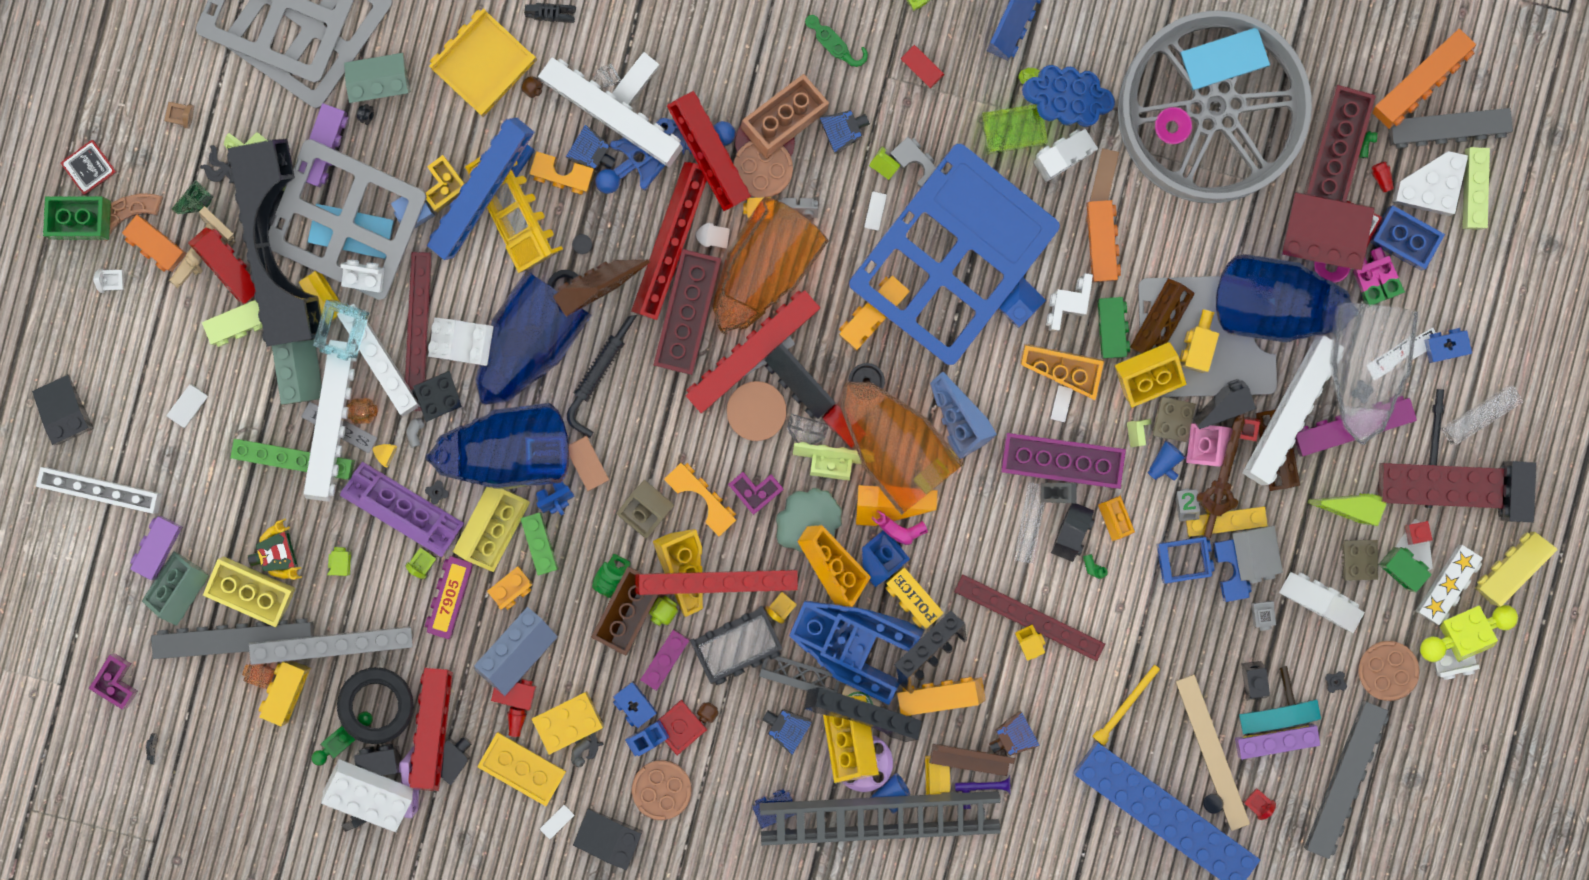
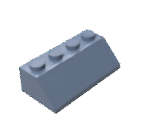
[474,607,558,696]

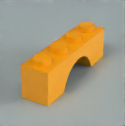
[664,463,736,536]

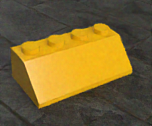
[823,695,879,783]

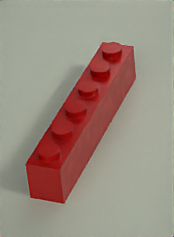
[666,91,751,211]
[408,668,453,791]

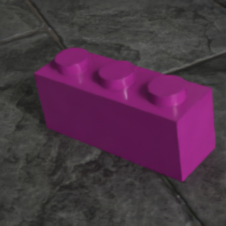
[640,629,690,691]

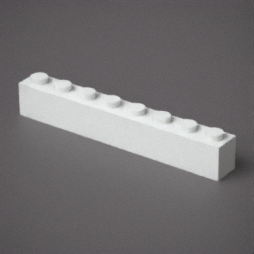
[538,58,683,168]
[1242,335,1343,485]
[304,340,358,502]

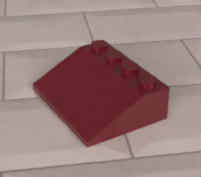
[1282,192,1375,271]

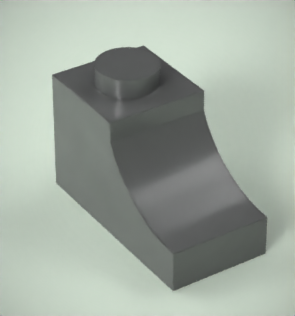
[1041,483,1077,503]

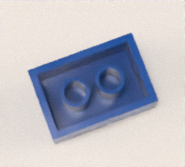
[1370,205,1445,271]

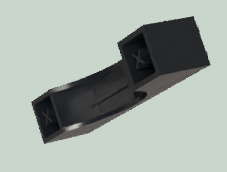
[227,139,325,347]

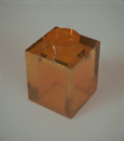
[242,663,275,689]

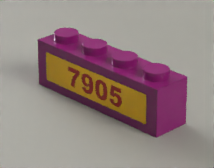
[425,556,474,639]

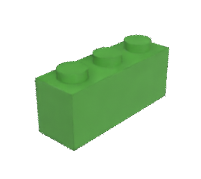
[520,512,559,576]

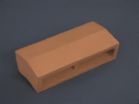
[565,436,609,491]

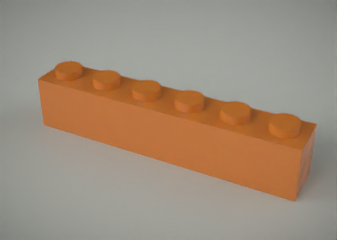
[1372,28,1477,129]

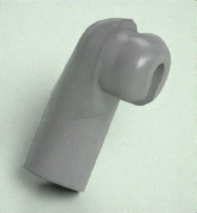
[406,418,424,448]

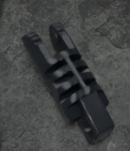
[524,3,576,23]

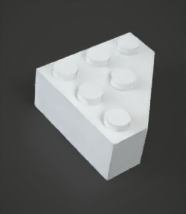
[1033,129,1098,182]
[1392,151,1468,216]
[1279,572,1365,633]

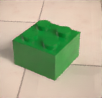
[1378,547,1432,593]

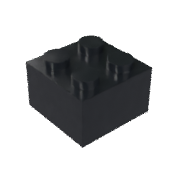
[354,743,401,776]

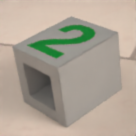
[1176,488,1200,521]

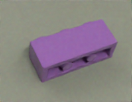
[130,516,183,580]

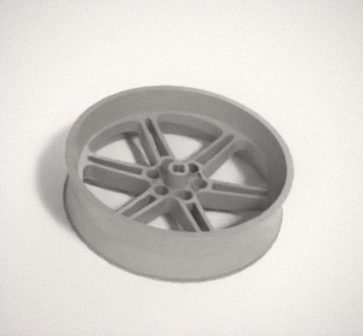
[1118,11,1312,203]

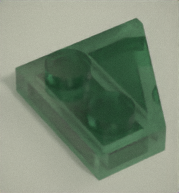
[172,180,214,214]

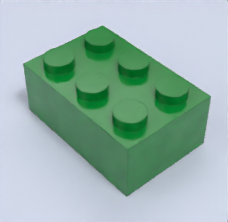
[43,196,111,240]

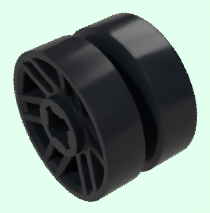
[848,363,885,400]

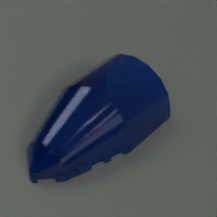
[1216,254,1358,343]
[475,270,592,405]
[425,403,569,490]

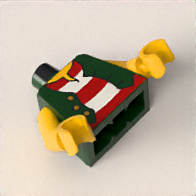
[248,518,302,580]

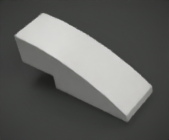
[612,52,660,105]

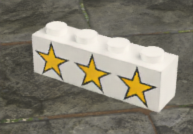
[1416,544,1482,625]

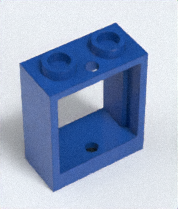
[1157,536,1215,584]

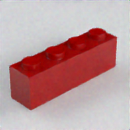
[188,227,255,304]

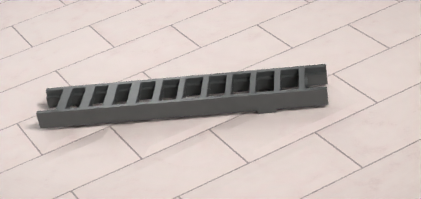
[760,791,1001,846]

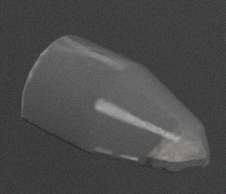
[1329,303,1418,445]

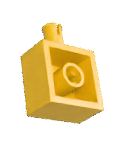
[1179,309,1219,373]

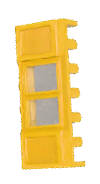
[465,156,563,273]

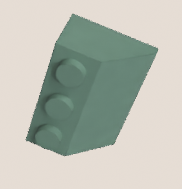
[344,53,411,103]
[272,340,322,405]
[142,551,209,626]

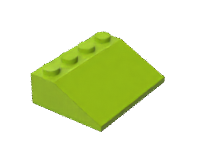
[1307,493,1387,526]

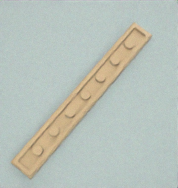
[1175,674,1250,831]

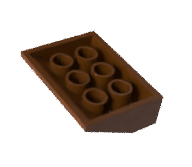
[553,259,650,317]

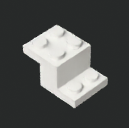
[1046,273,1093,332]
[428,317,493,366]

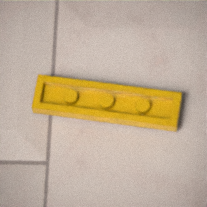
[1186,506,1268,537]

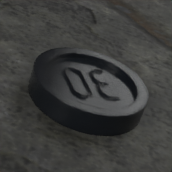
[572,234,592,254]
[1203,794,1224,814]

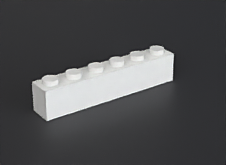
[337,303,420,416]
[36,467,162,514]

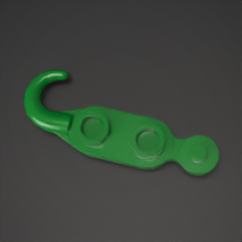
[805,15,868,67]

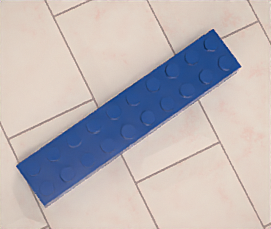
[1073,741,1260,880]

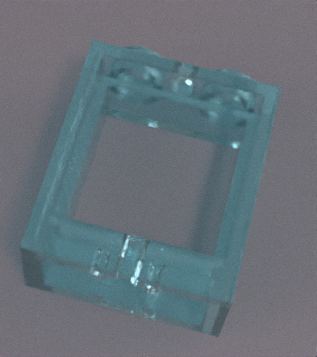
[313,300,370,361]

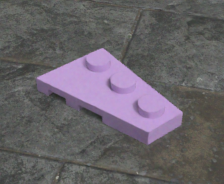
[399,747,419,818]

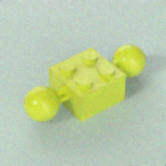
[1420,605,1518,662]

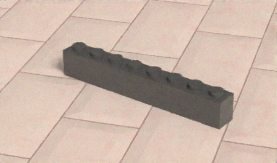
[151,618,314,659]
[1304,700,1389,859]

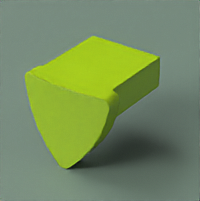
[869,146,900,180]
[405,547,437,579]

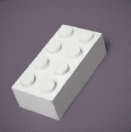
[321,759,413,832]

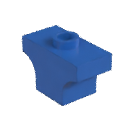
[625,720,669,757]

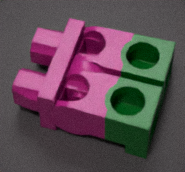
[1352,247,1405,308]

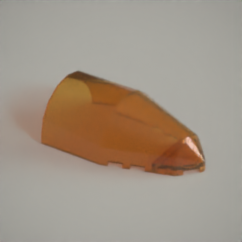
[712,197,829,334]
[841,382,964,515]

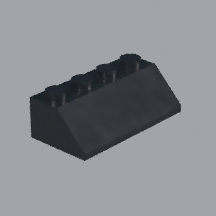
[764,344,836,419]

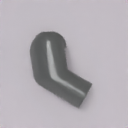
[571,737,591,767]

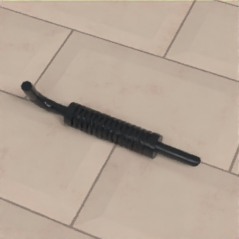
[566,314,638,439]

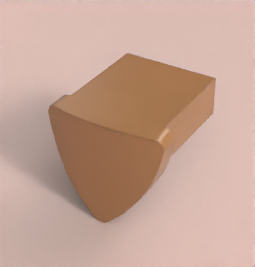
[164,102,194,129]

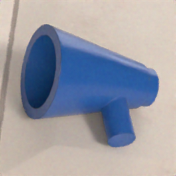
[1147,440,1186,481]
[870,773,910,814]

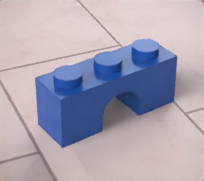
[1212,539,1252,602]

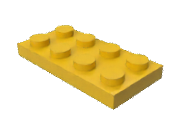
[477,732,566,806]

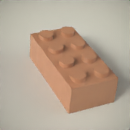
[741,74,829,158]

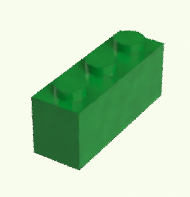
[1097,297,1130,359]

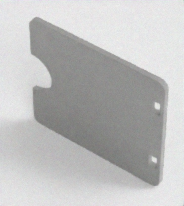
[1138,275,1277,397]

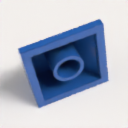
[998,277,1046,328]
[862,530,910,587]

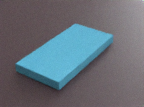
[1180,28,1270,91]
[308,204,394,259]

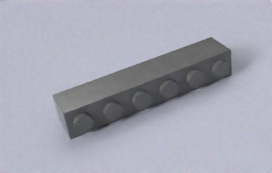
[1388,108,1513,149]

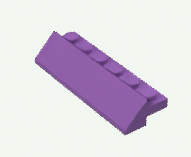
[340,462,464,557]

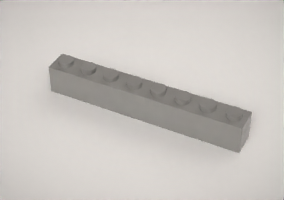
[249,626,413,665]

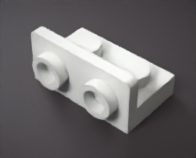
[340,259,385,293]
[1434,648,1480,680]

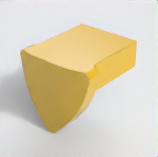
[373,444,397,468]
[765,592,797,624]

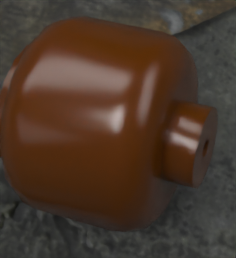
[521,76,543,98]
[697,702,719,724]

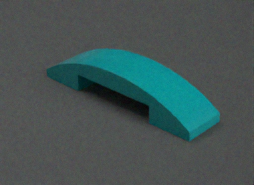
[1239,699,1321,734]

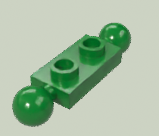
[311,711,373,766]

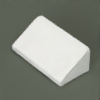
[166,384,208,428]

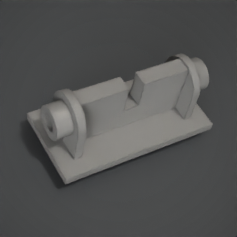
[778,198,818,219]

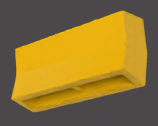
[298,271,345,325]
[925,755,950,795]

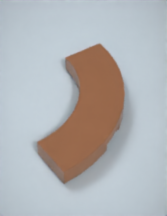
[105,193,163,241]

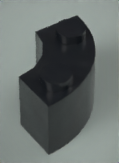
[1051,503,1095,562]

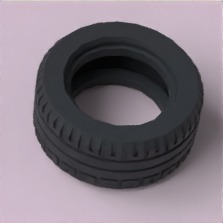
[337,667,414,744]

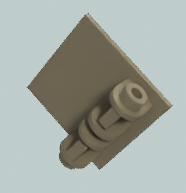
[1152,396,1196,442]
[1341,540,1378,581]

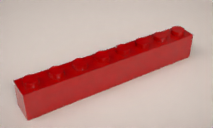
[631,162,707,320]
[685,290,821,414]
[635,570,798,595]

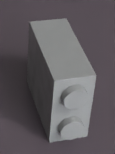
[1233,526,1283,583]

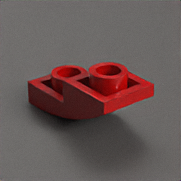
[901,45,945,89]
[822,404,865,448]

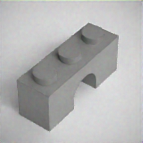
[890,137,947,188]

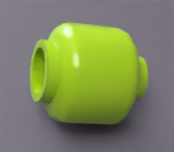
[649,596,678,626]

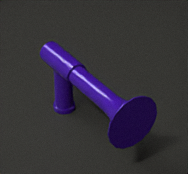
[955,775,1011,809]

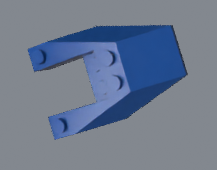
[789,601,925,705]

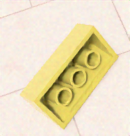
[453,481,530,572]
[1475,532,1558,607]
[203,556,296,627]

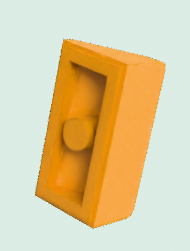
[1098,495,1135,541]

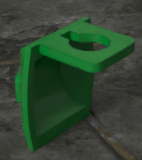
[592,554,631,599]

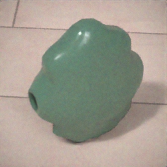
[776,488,842,552]

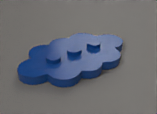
[1022,65,1115,127]

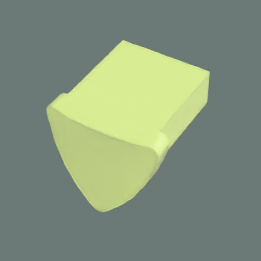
[1127,419,1152,447]

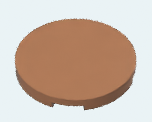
[734,141,793,198]
[727,381,786,441]
[1358,641,1420,701]
[632,760,692,820]

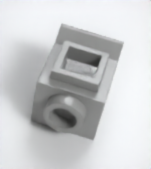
[1251,600,1276,631]

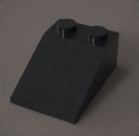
[32,374,94,445]
[1193,379,1256,430]
[573,808,643,871]

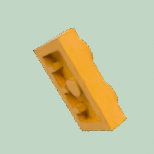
[487,566,533,610]

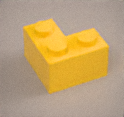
[426,155,465,213]

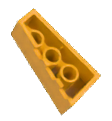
[839,275,910,351]
[1020,343,1104,400]
[797,525,871,607]
[897,677,986,716]

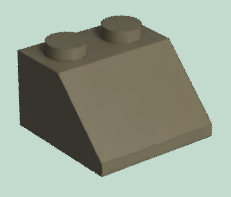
[616,480,674,539]

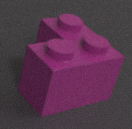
[728,472,784,515]
[88,653,138,710]

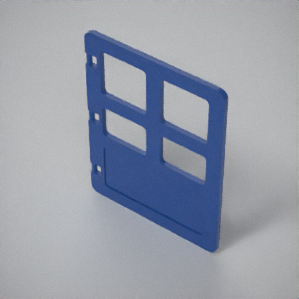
[849,144,1060,365]

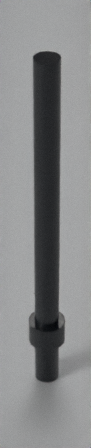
[1425,389,1445,508]

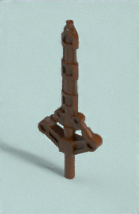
[1196,413,1245,538]

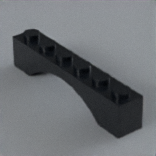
[804,687,922,742]

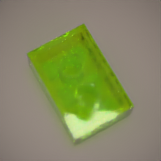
[981,104,1048,155]

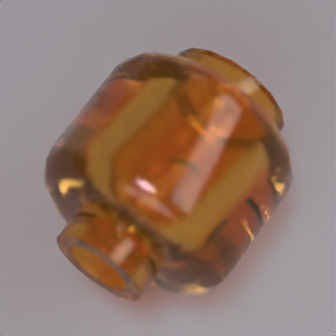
[347,398,378,424]

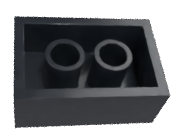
[1498,461,1537,523]

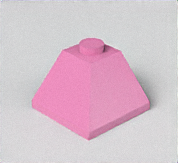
[1186,423,1233,467]

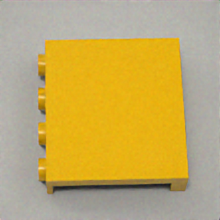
[429,8,537,117]

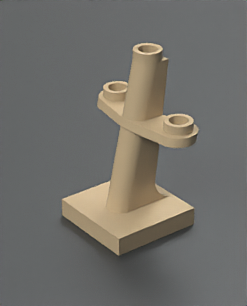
[169,206,236,288]

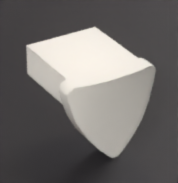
[695,223,730,248]
[93,269,124,293]

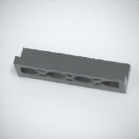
[759,656,840,693]

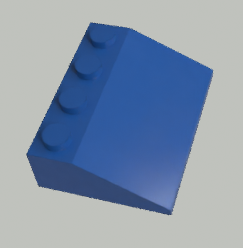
[987,0,1041,61]

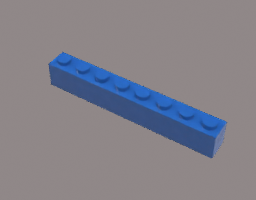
[427,117,535,260]

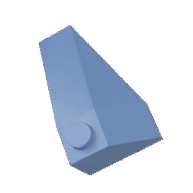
[930,372,997,459]

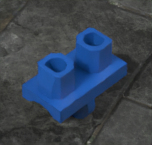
[536,480,575,516]

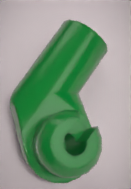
[1359,131,1378,159]
[1083,554,1108,579]

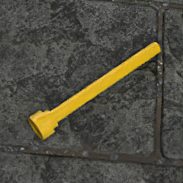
[1092,665,1160,746]

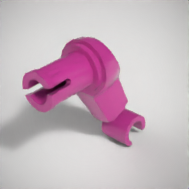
[872,510,928,545]

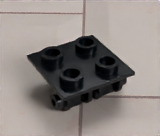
[412,371,462,422]

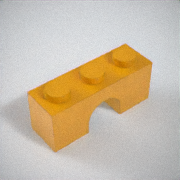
[530,151,595,195]

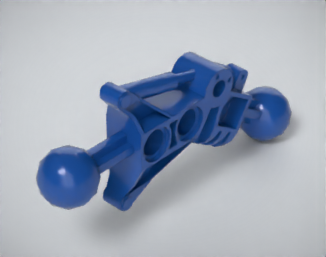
[595,118,736,194]

